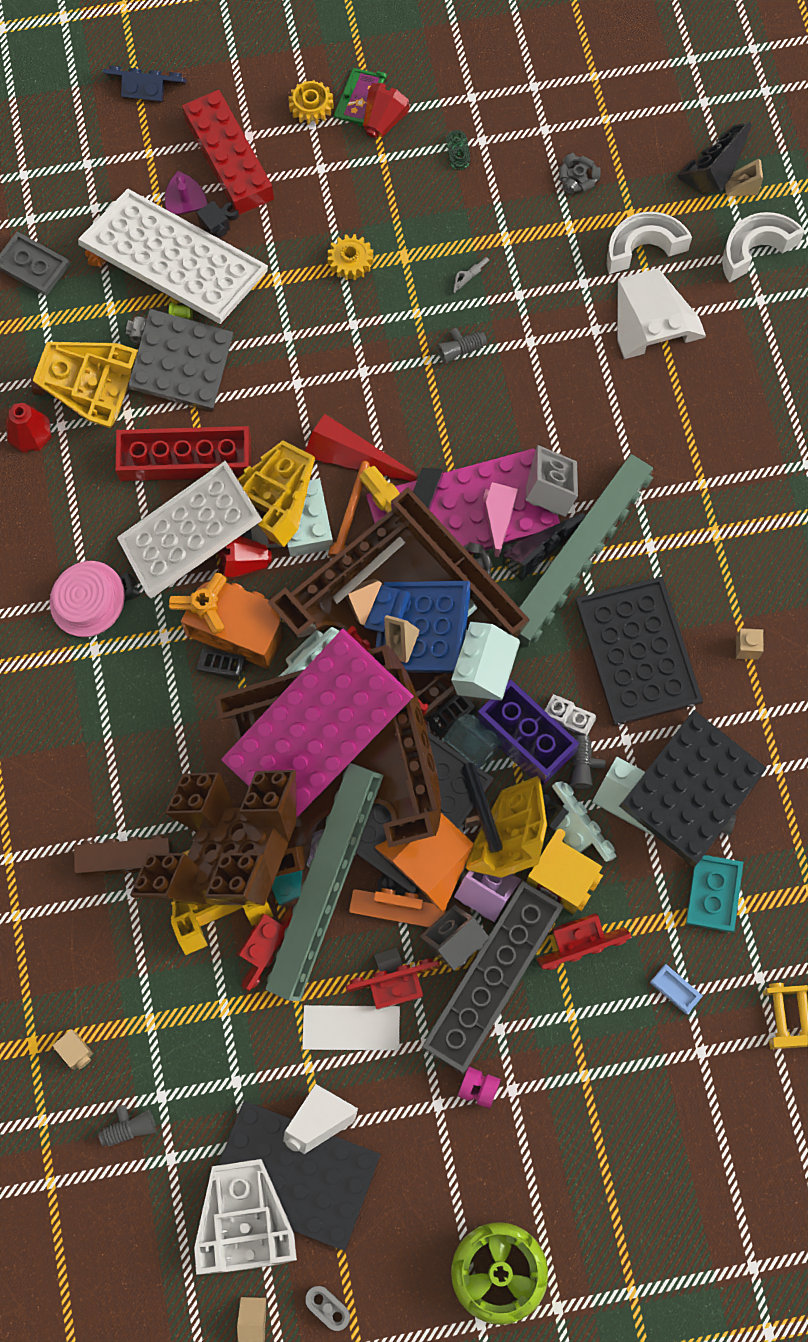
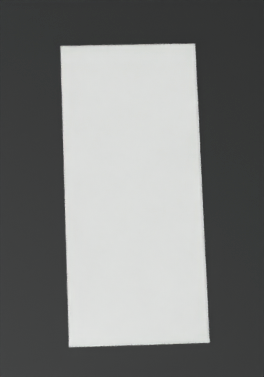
[333,537,405,604]
[303,1005,400,1050]

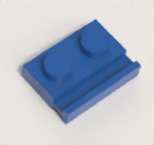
[364,585,411,634]

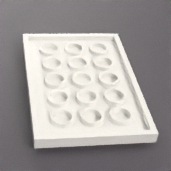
[117,461,262,598]

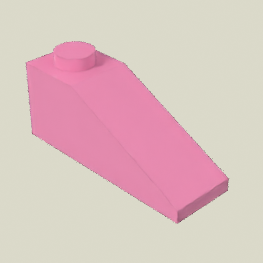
[482,482,518,557]

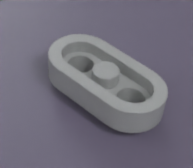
[306,1286,350,1331]

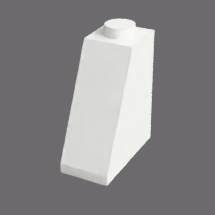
[283,1084,358,1154]

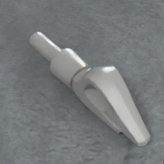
[453,257,489,294]

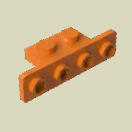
[349,888,446,928]

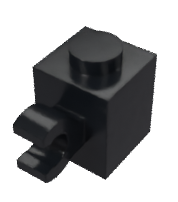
[196,201,239,238]

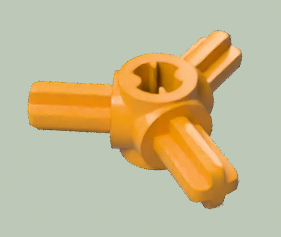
[169,573,227,634]

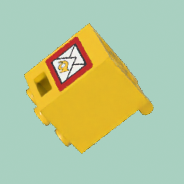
[526,829,603,915]

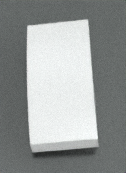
[545,694,596,736]

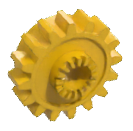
[289,80,334,125]
[327,234,374,280]

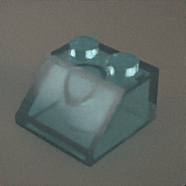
[444,713,502,769]

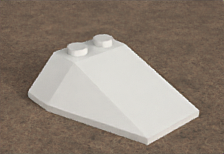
[617,268,706,359]
[194,1159,297,1275]

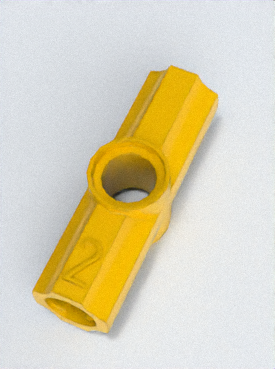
[359,466,400,513]

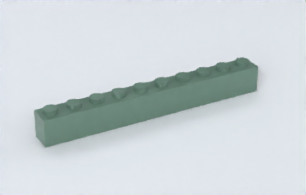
[517,454,653,647]
[265,763,384,1001]

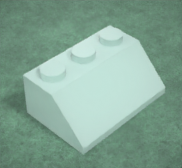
[451,622,520,700]
[592,757,654,836]

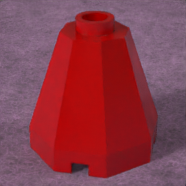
[363,83,410,138]
[5,403,52,453]
[218,536,272,581]

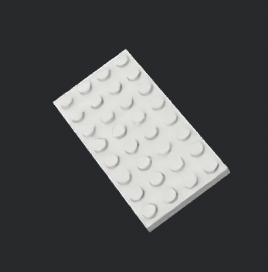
[78,189,268,324]

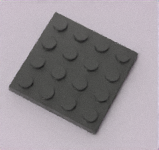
[128,309,233,412]

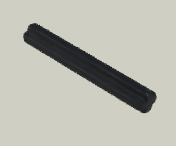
[462,762,503,853]

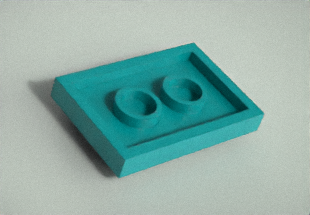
[686,855,744,933]

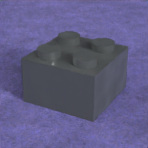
[420,905,489,970]

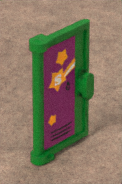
[333,68,387,127]

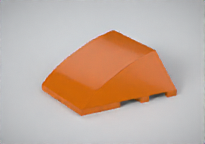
[374,813,474,913]

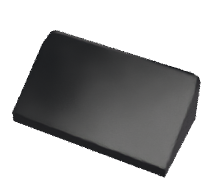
[413,468,443,510]

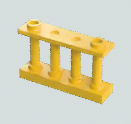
[763,983,808,1049]

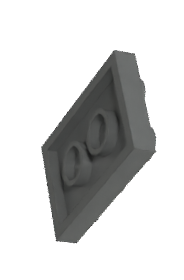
[0,231,70,296]

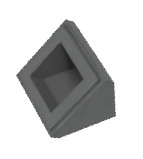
[374,948,403,974]

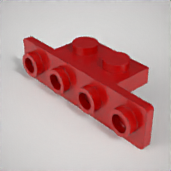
[237,905,294,991]
[536,913,632,970]
[346,958,440,1010]

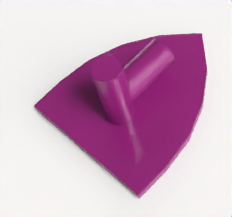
[165,171,208,215]

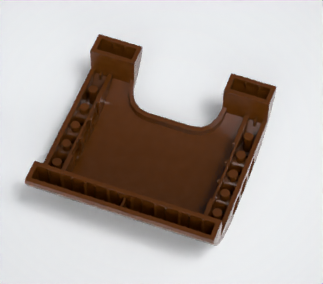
[268,487,530,720]
[214,645,441,877]

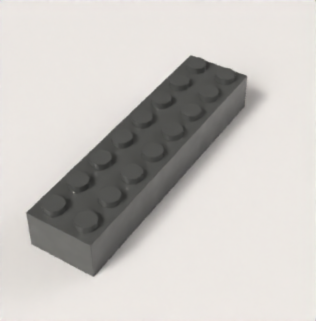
[422,881,564,1075]

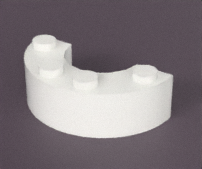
[607,212,692,274]
[722,212,805,282]

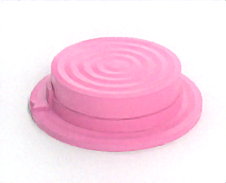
[49,561,125,637]

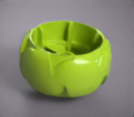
[451,1222,548,1325]

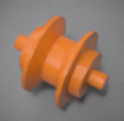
[85,250,106,267]

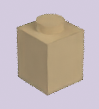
[736,629,763,660]
[52,1029,94,1070]

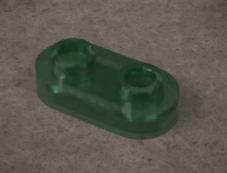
[446,130,470,170]

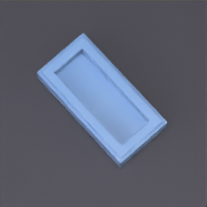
[650,964,703,1015]

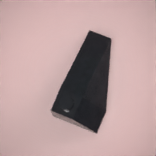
[677,122,752,193]
[503,513,586,582]

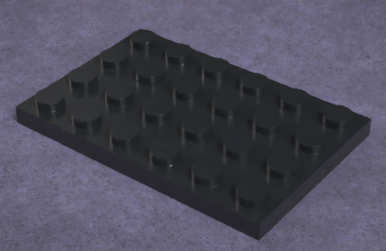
[575,576,703,726]
[619,710,767,867]
[355,731,494,893]
[218,1101,381,1251]

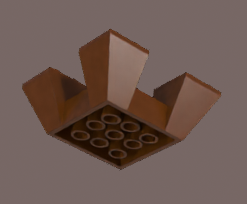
[130,770,297,906]

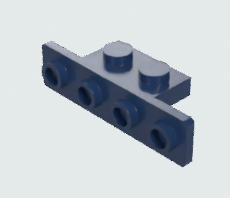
[103,66,187,102]

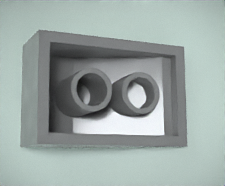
[525,445,578,517]

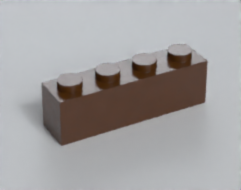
[74,835,172,877]

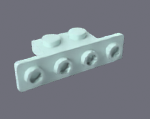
[278,627,339,677]
[552,781,617,862]

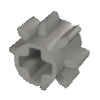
[126,317,147,344]

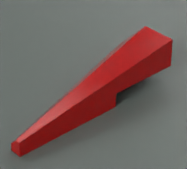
[305,414,418,482]

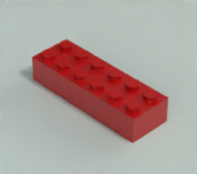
[182,90,274,215]
[116,426,251,481]

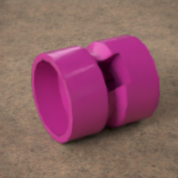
[457,1066,501,1109]

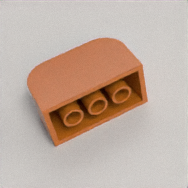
[181,581,283,669]

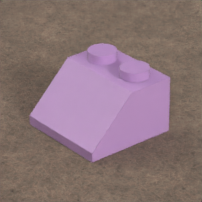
[454,871,522,922]

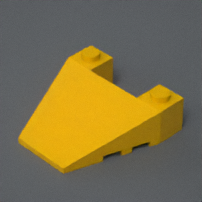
[238,441,315,547]
[171,850,273,955]

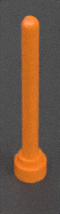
[328,461,370,558]

